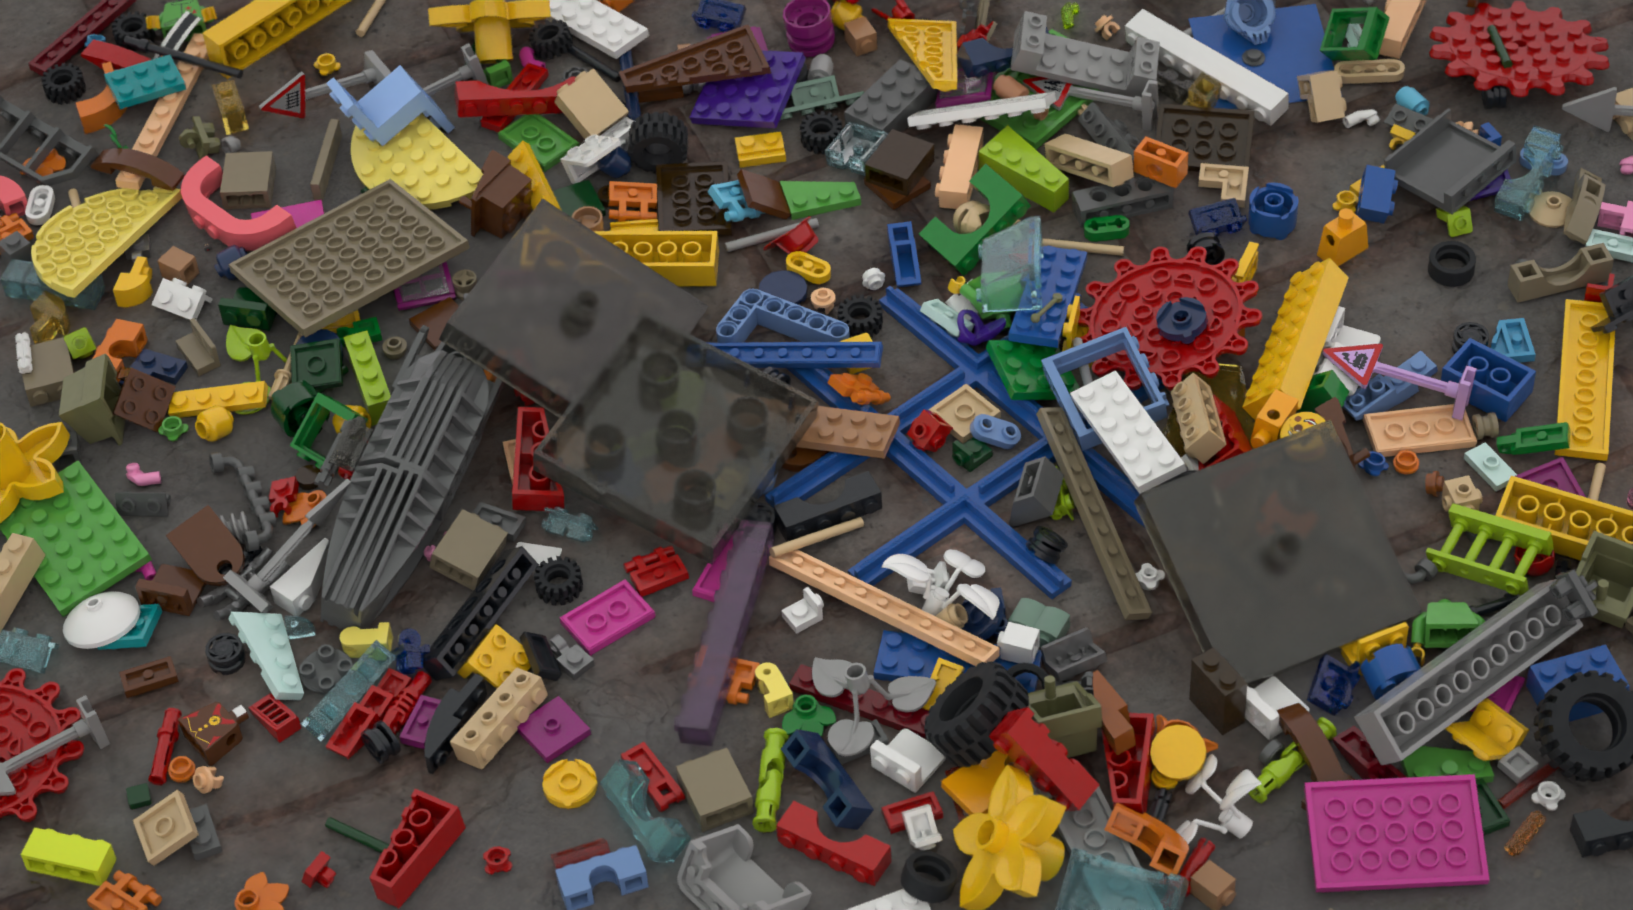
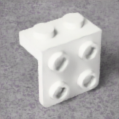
[560,134,621,184]
[1324,306,1381,347]
[870,729,946,793]

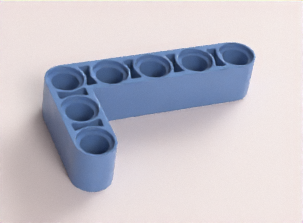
[716,289,850,343]

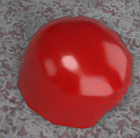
[1513,546,1555,576]

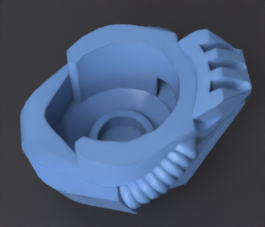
[1223,0,1276,45]

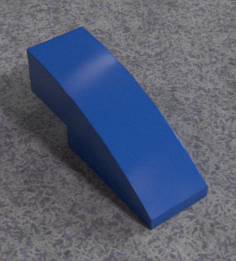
[887,221,921,288]

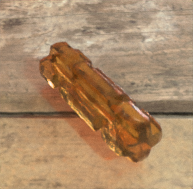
[1505,810,1546,856]

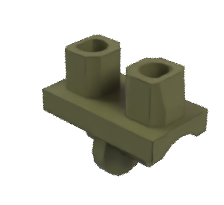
[179,116,220,160]

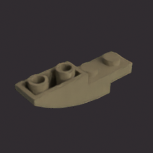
[1563,168,1605,245]

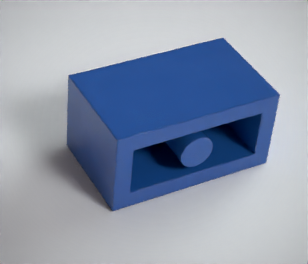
[1356,165,1398,224]

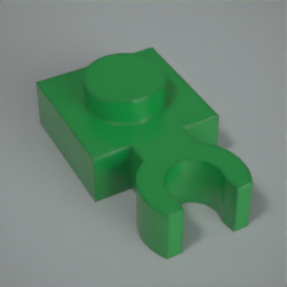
[336,317,382,347]

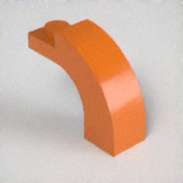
[76,62,128,134]
[1104,803,1189,878]

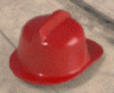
[763,216,818,254]

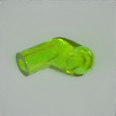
[1061,2,1079,29]

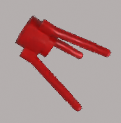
[871,0,915,21]

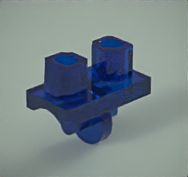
[389,628,430,674]

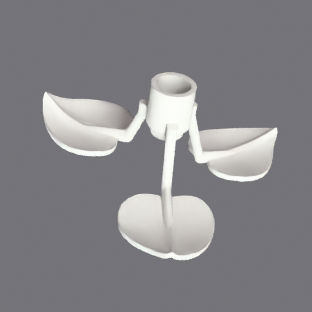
[882,549,1000,620]
[1176,754,1261,844]

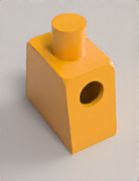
[1317,209,1368,266]
[1250,389,1299,453]

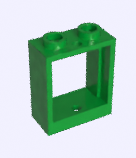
[1320,7,1390,61]
[290,392,368,472]

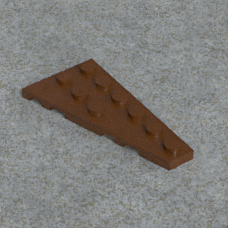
[619,24,771,93]

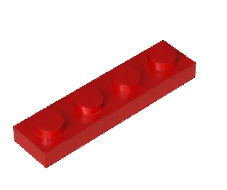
[480,63,549,133]

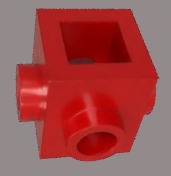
[906,409,953,452]

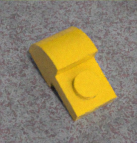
[113,256,153,307]

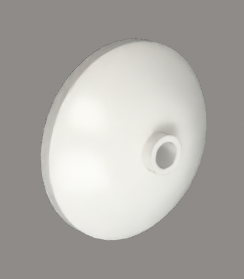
[63,592,140,649]

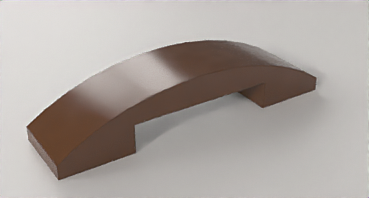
[90,148,185,191]
[1277,703,1346,782]

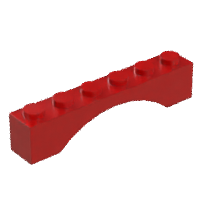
[454,76,577,118]

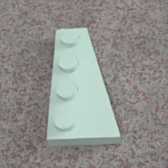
[228,612,304,700]

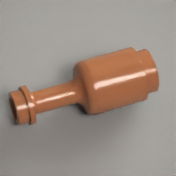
[993,74,1049,121]

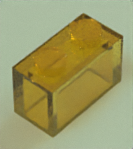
[211,79,249,135]

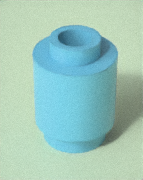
[1395,86,1430,116]

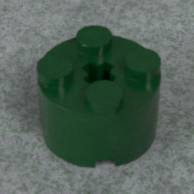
[271,380,330,437]

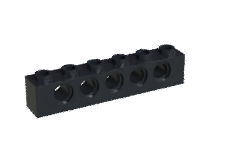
[419,546,539,681]

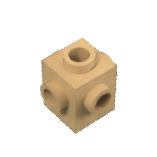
[1442,475,1482,512]

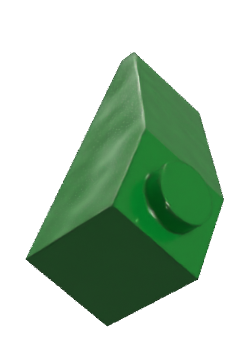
[1297,370,1349,413]

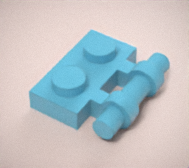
[708,180,765,222]

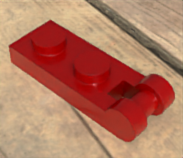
[621,742,685,812]

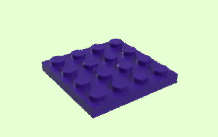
[689,50,806,128]

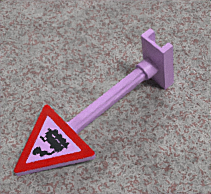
[1323,343,1477,421]

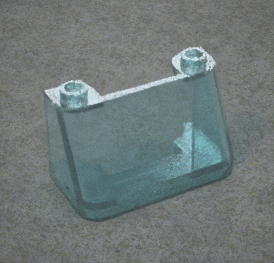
[976,216,1044,312]
[1056,847,1189,910]

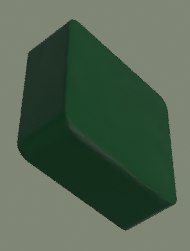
[126,783,152,810]

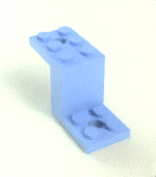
[327,65,455,146]

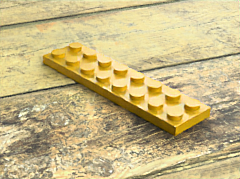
[1554,299,1615,461]

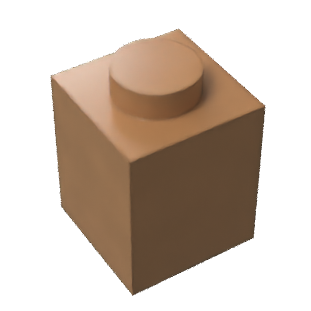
[844,16,877,56]
[158,246,199,286]
[1190,860,1236,910]

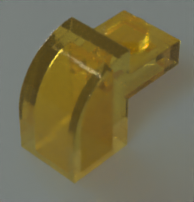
[1182,72,1221,108]
[29,291,71,344]

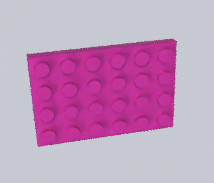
[1304,774,1489,893]

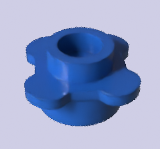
[1358,451,1389,476]

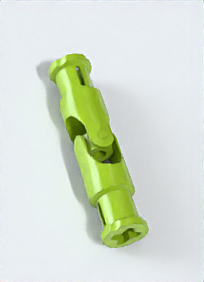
[1248,717,1337,803]
[752,728,788,833]

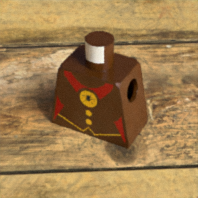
[178,702,249,767]

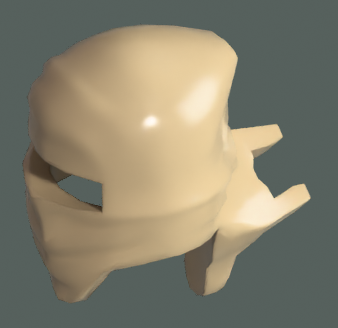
[953,201,1024,249]

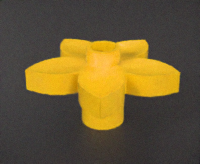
[428,0,551,64]
[0,422,70,523]
[953,764,1066,910]

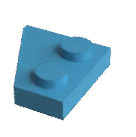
[1490,318,1536,363]

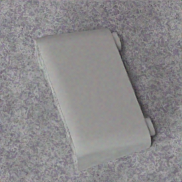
[677,824,812,910]

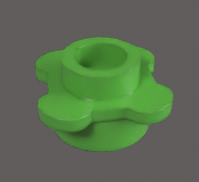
[158,416,189,441]

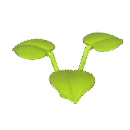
[226,325,287,415]

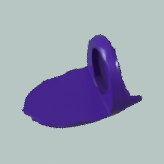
[957,309,1006,346]

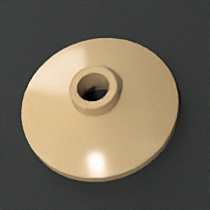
[1528,191,1572,228]

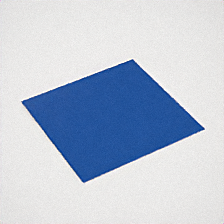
[1189,4,1343,109]

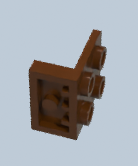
[113,367,176,432]
[135,564,206,616]

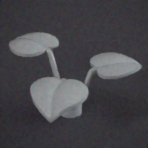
[812,657,936,756]

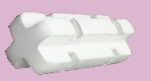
[15,332,33,374]

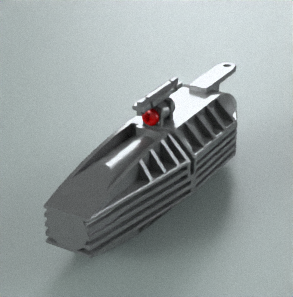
[314,325,514,630]

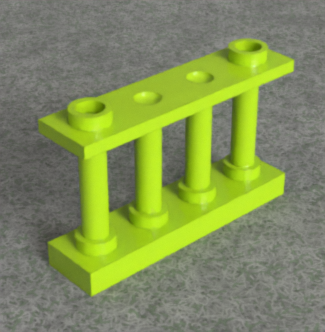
[1426,503,1554,595]

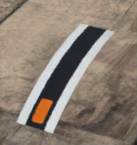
[153,11,201,59]

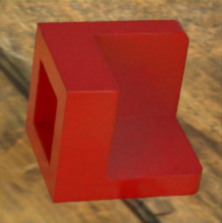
[1584,273,1615,303]

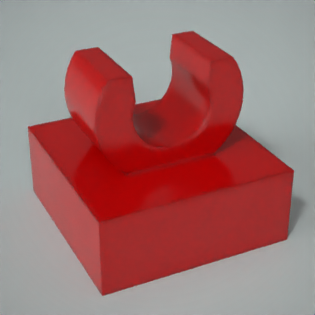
[301,851,336,888]

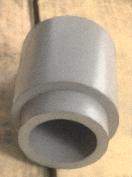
[808,54,834,81]

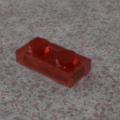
[550,838,610,870]

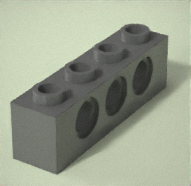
[1072,176,1174,228]

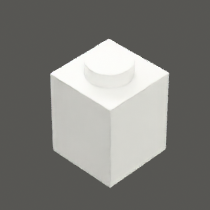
[997,622,1040,664]

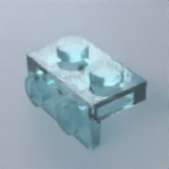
[0,627,59,674]

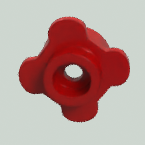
[483,846,512,875]

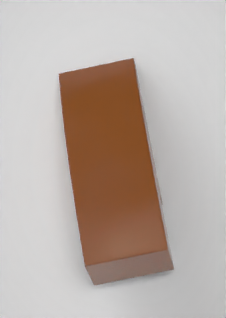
[1093,670,1136,755]

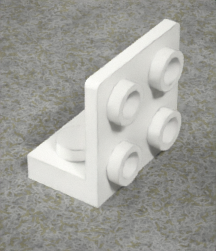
[1245,676,1310,741]

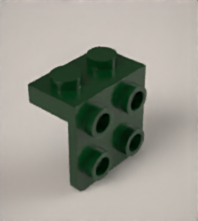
[218,287,277,331]

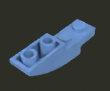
[1343,351,1438,420]

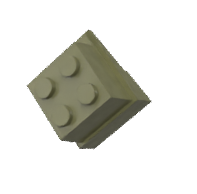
[59,354,125,446]
[1576,531,1633,628]
[1028,676,1102,758]

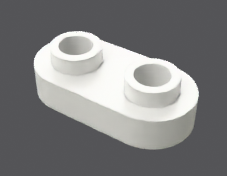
[25,185,55,225]

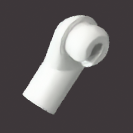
[1343,109,1380,128]

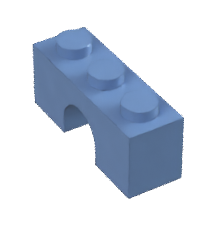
[555,845,648,910]

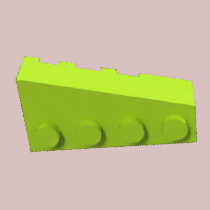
[978,125,1069,212]

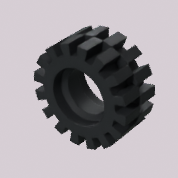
[112,11,156,52]
[529,19,573,60]
[41,63,86,104]
[800,111,843,154]
[838,295,883,338]
[534,556,583,606]

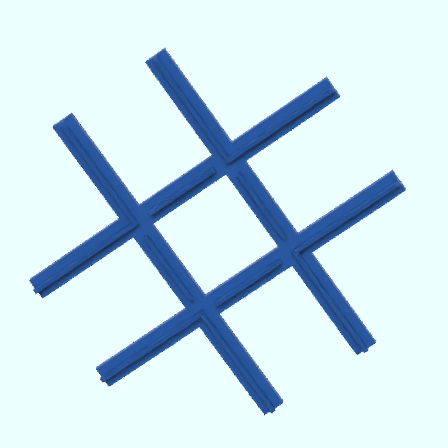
[765,286,1164,599]

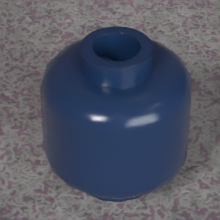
[597,146,632,179]
[214,245,248,281]

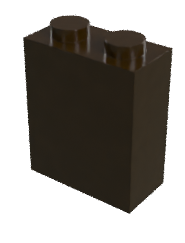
[865,129,935,197]
[1189,647,1248,736]

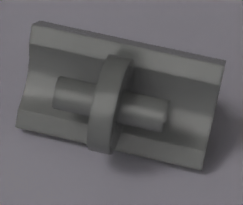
[1549,569,1598,621]

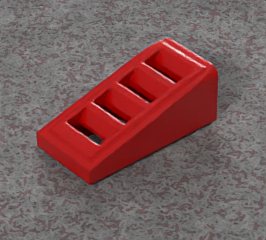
[248,693,301,743]

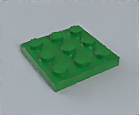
[986,340,1080,400]

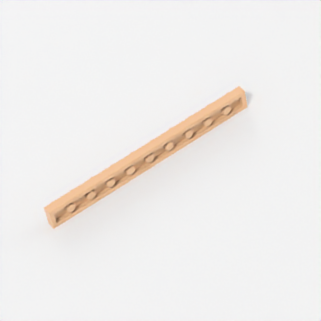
[115,33,208,190]
[769,549,1000,666]

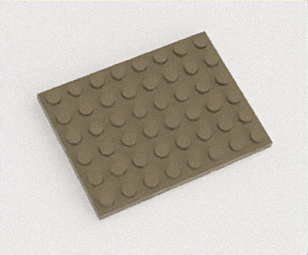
[228,179,470,337]

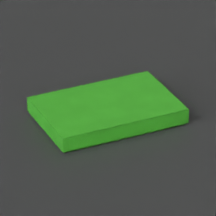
[498,114,579,172]

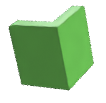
[483,59,513,88]

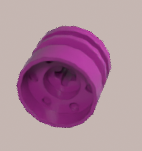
[783,0,835,57]

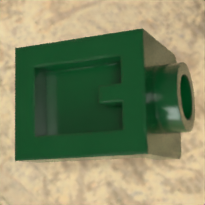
[952,437,993,472]

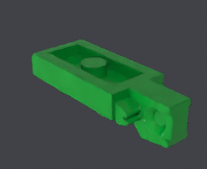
[1496,422,1570,455]

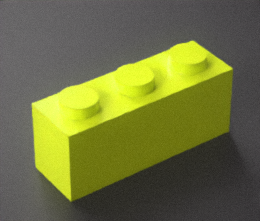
[21,828,117,886]

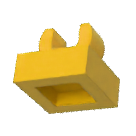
[1389,124,1416,151]

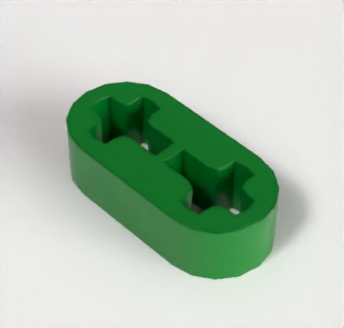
[1084,215,1130,242]

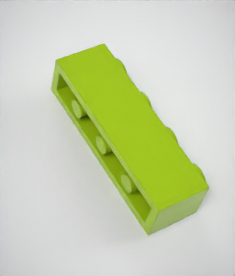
[343,331,391,426]

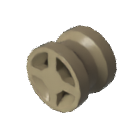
[452,269,479,300]
[1472,412,1499,440]

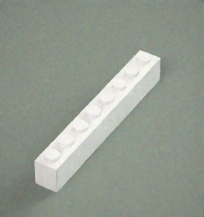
[1125,9,1289,126]

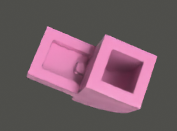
[1597,200,1633,237]

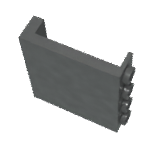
[1384,108,1516,214]

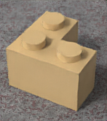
[1297,70,1347,122]

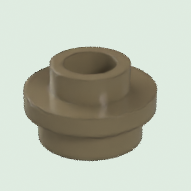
[382,337,407,360]

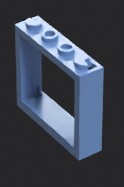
[1041,327,1169,451]

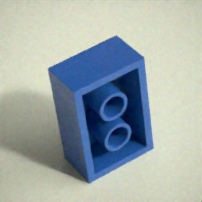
[1441,338,1536,422]
[1526,645,1630,722]

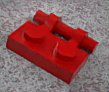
[623,545,689,597]

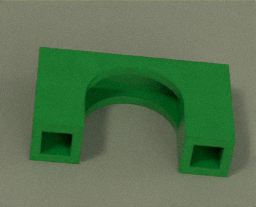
[919,164,1031,276]

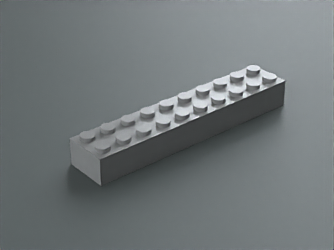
[1354,579,1583,765]

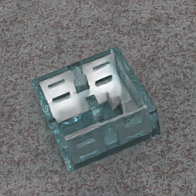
[825,122,889,176]

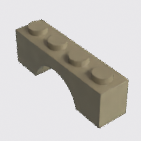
[1508,243,1614,303]

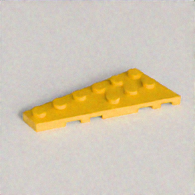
[887,19,957,92]

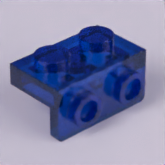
[692,0,746,32]
[1188,198,1247,237]
[1306,654,1361,716]

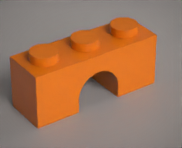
[92,319,148,383]

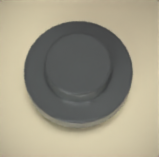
[1242,49,1265,67]

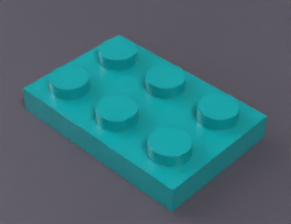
[104,54,186,109]

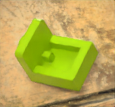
[1436,205,1473,237]
[64,327,96,359]

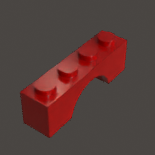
[776,801,892,887]

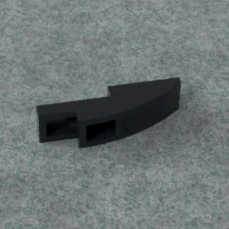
[425,673,487,774]

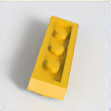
[168,381,268,418]

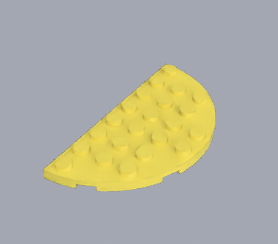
[351,113,483,210]
[31,186,182,298]

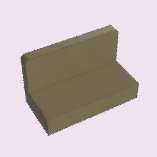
[175,318,221,376]

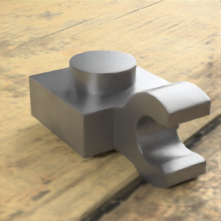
[125,234,151,263]
[549,634,595,681]

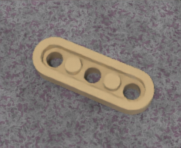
[1334,59,1405,84]

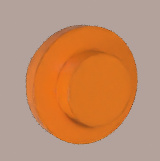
[1393,450,1419,475]
[168,756,196,782]

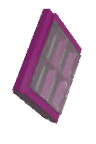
[936,69,995,108]
[393,261,456,311]

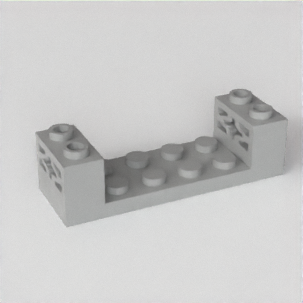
[1010,11,1160,97]

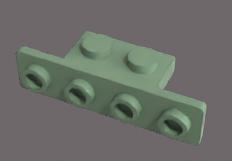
[779,75,864,121]

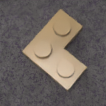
[1198,163,1249,207]

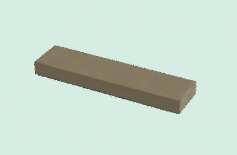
[310,119,342,202]

